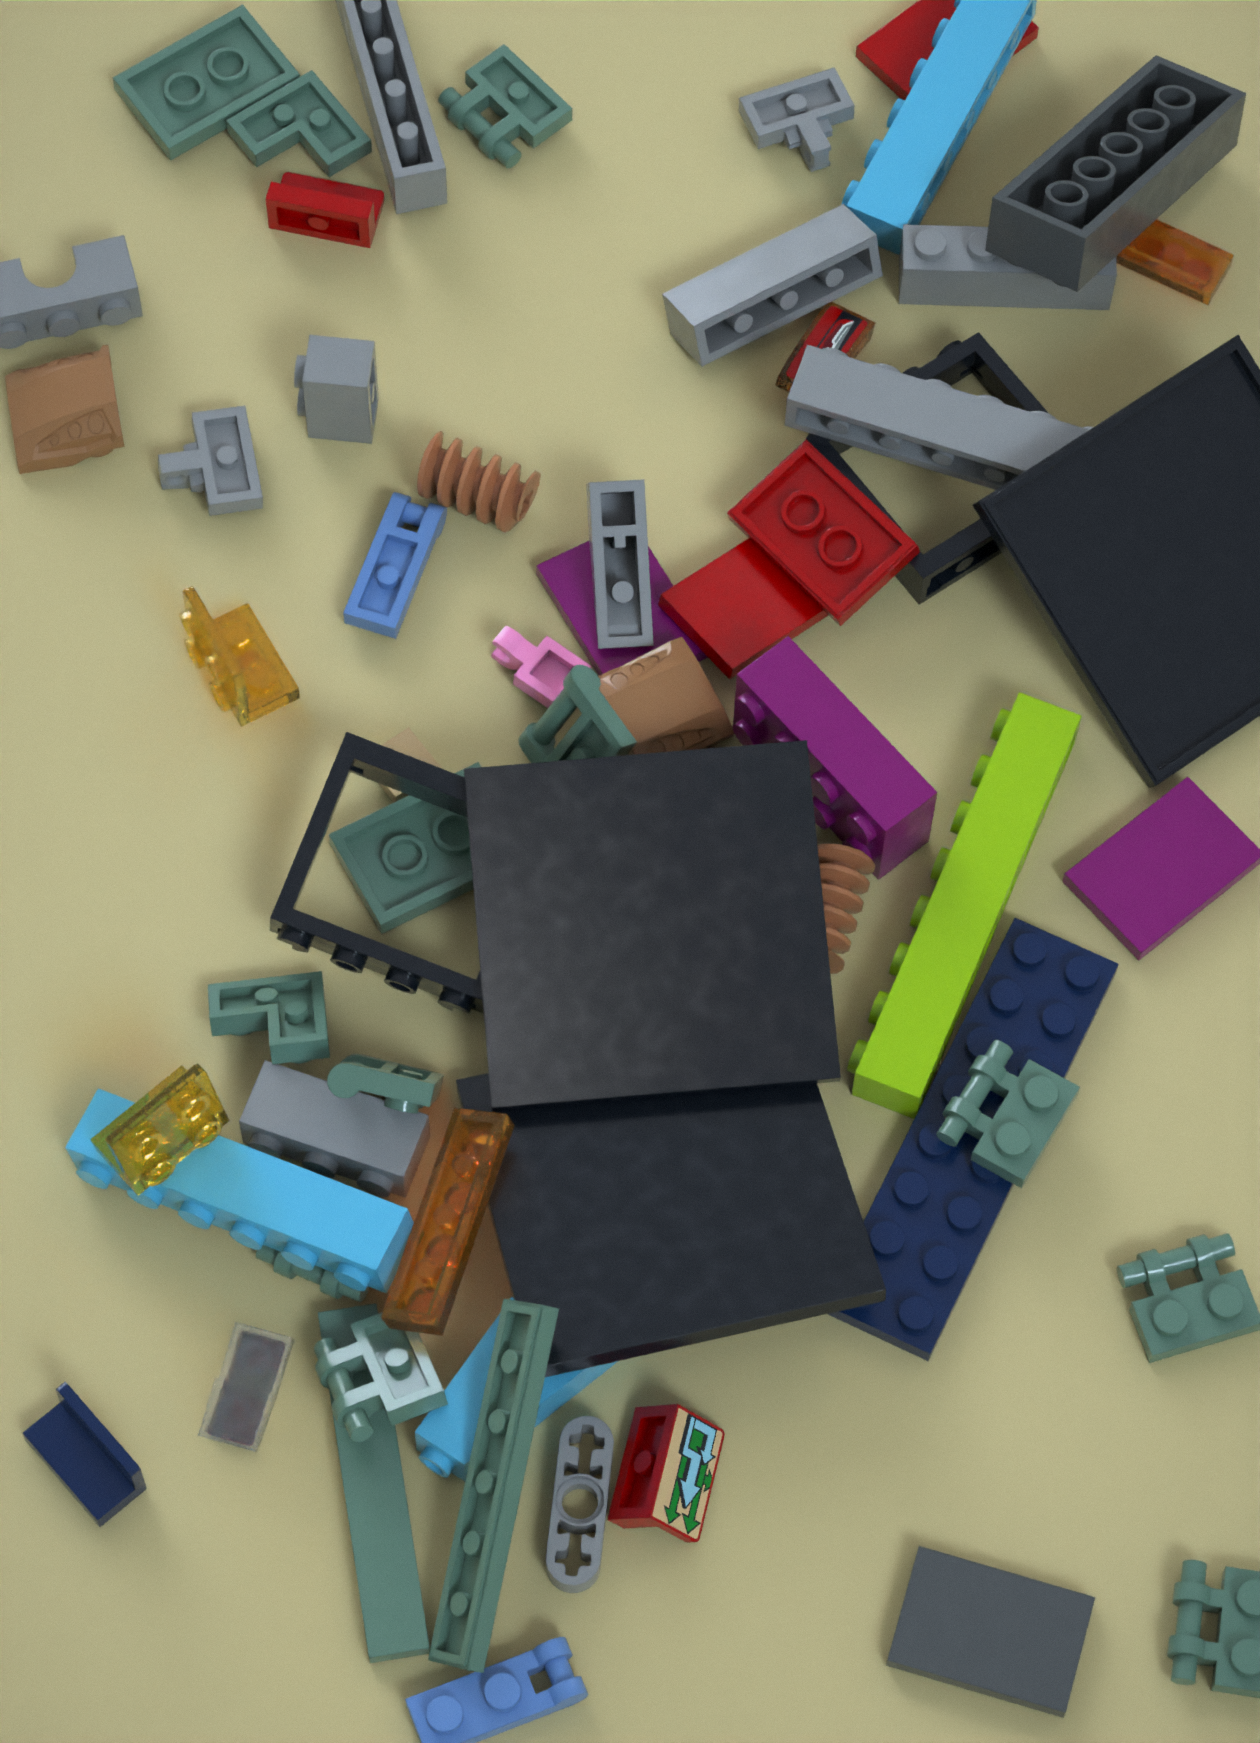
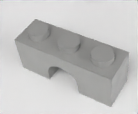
[0,235,143,349]

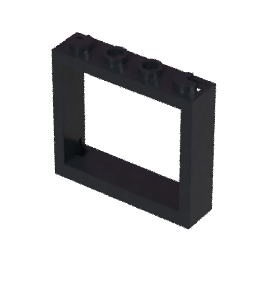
[806,332,1048,605]
[270,732,484,1014]

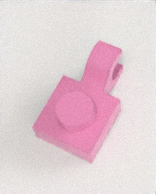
[491,626,591,708]

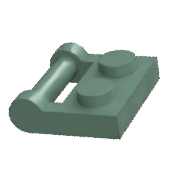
[518,665,637,763]
[327,1054,444,1114]

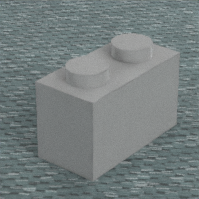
[294,335,379,444]

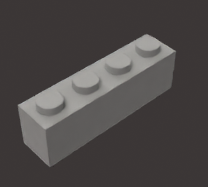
[662,204,883,366]
[899,224,1117,310]

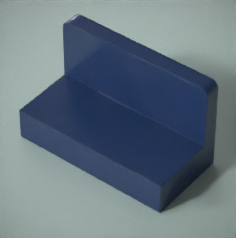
[22,1382,147,1527]

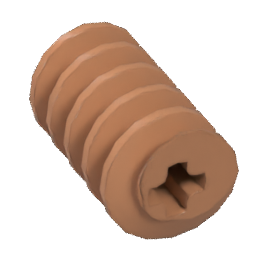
[417,431,541,533]
[818,844,875,974]

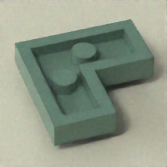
[226,70,372,177]
[208,971,330,1064]

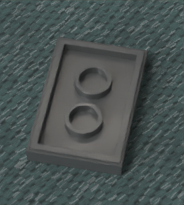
[886,1546,1095,1718]

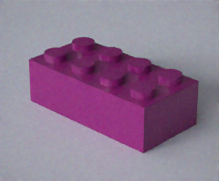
[732,636,938,880]

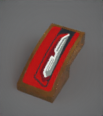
[775,302,876,392]

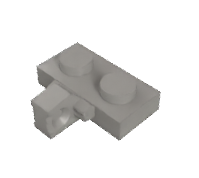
[739,67,855,172]
[158,406,263,516]

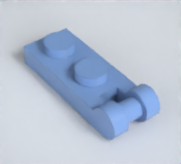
[343,492,447,639]
[405,1637,588,1743]

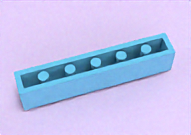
[841,0,1037,255]
[65,1088,418,1294]

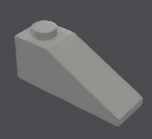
[586,479,654,649]

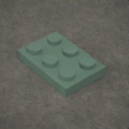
[113,5,300,160]
[329,762,481,934]

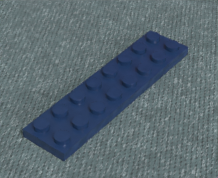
[828,918,1119,1361]

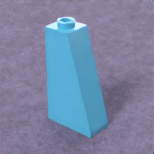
[415,1297,618,1482]

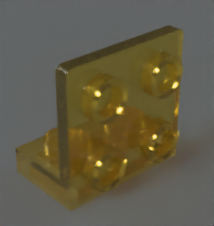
[179,586,300,727]
[90,1064,230,1196]

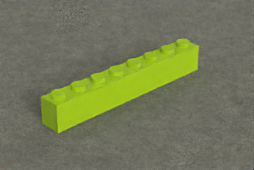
[847,692,1082,1119]

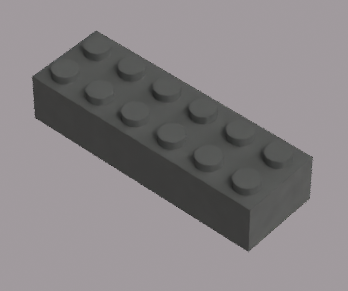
[985,55,1246,292]

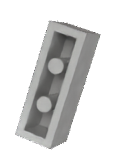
[239,1060,430,1198]

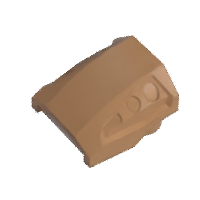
[5,344,125,474]
[598,637,734,755]

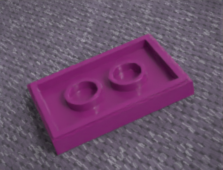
[536,541,708,676]
[1062,777,1260,961]

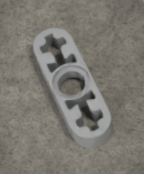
[546,1416,614,1593]

